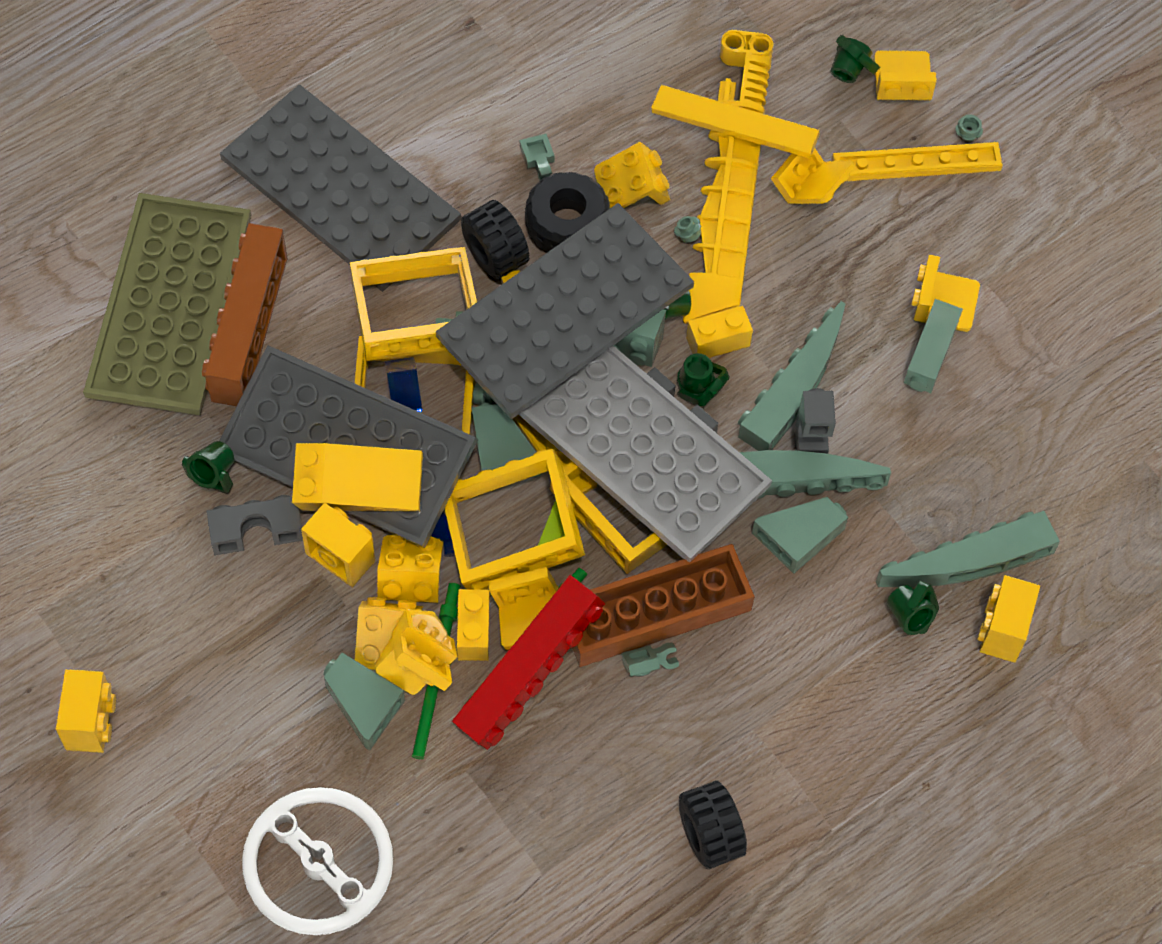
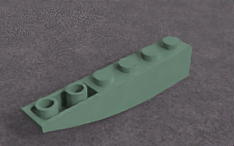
[738,301,846,451]
[739,450,891,499]
[876,511,1060,587]

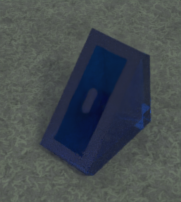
[385,357,423,412]

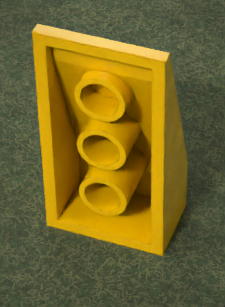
[292,443,423,511]

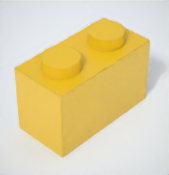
[686,306,753,358]
[457,589,490,661]

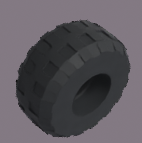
[525,172,610,252]

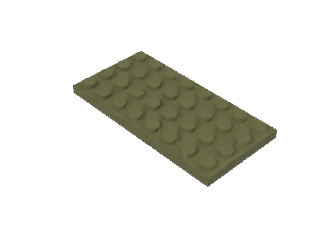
[83,193,252,416]

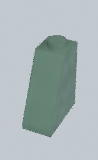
[904,299,963,393]
[472,403,541,477]
[752,497,848,574]
[323,652,405,750]

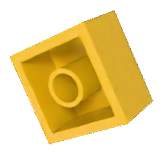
[301,503,375,588]
[977,575,1040,663]
[56,669,116,753]

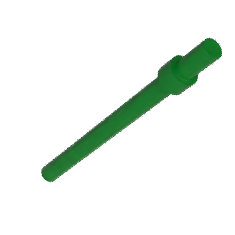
[412,583,461,760]

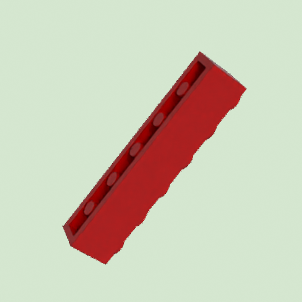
[452,575,605,750]

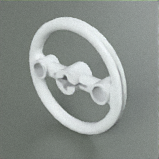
[242,787,393,935]

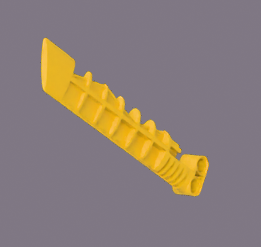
[683,30,774,324]

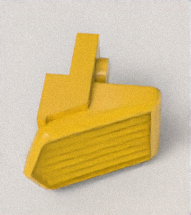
[375,609,457,695]

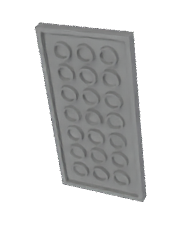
[518,346,772,563]

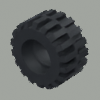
[461,200,530,279]
[679,780,747,870]

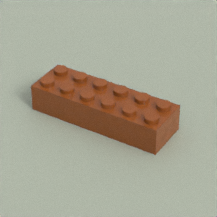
[202,223,288,407]
[572,544,755,667]

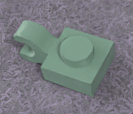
[520,134,555,181]
[621,643,679,676]

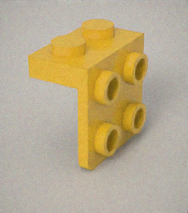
[874,51,937,100]
[594,142,670,208]
[771,148,855,204]
[911,255,980,332]
[377,534,443,603]
[488,567,558,650]
[355,597,423,670]

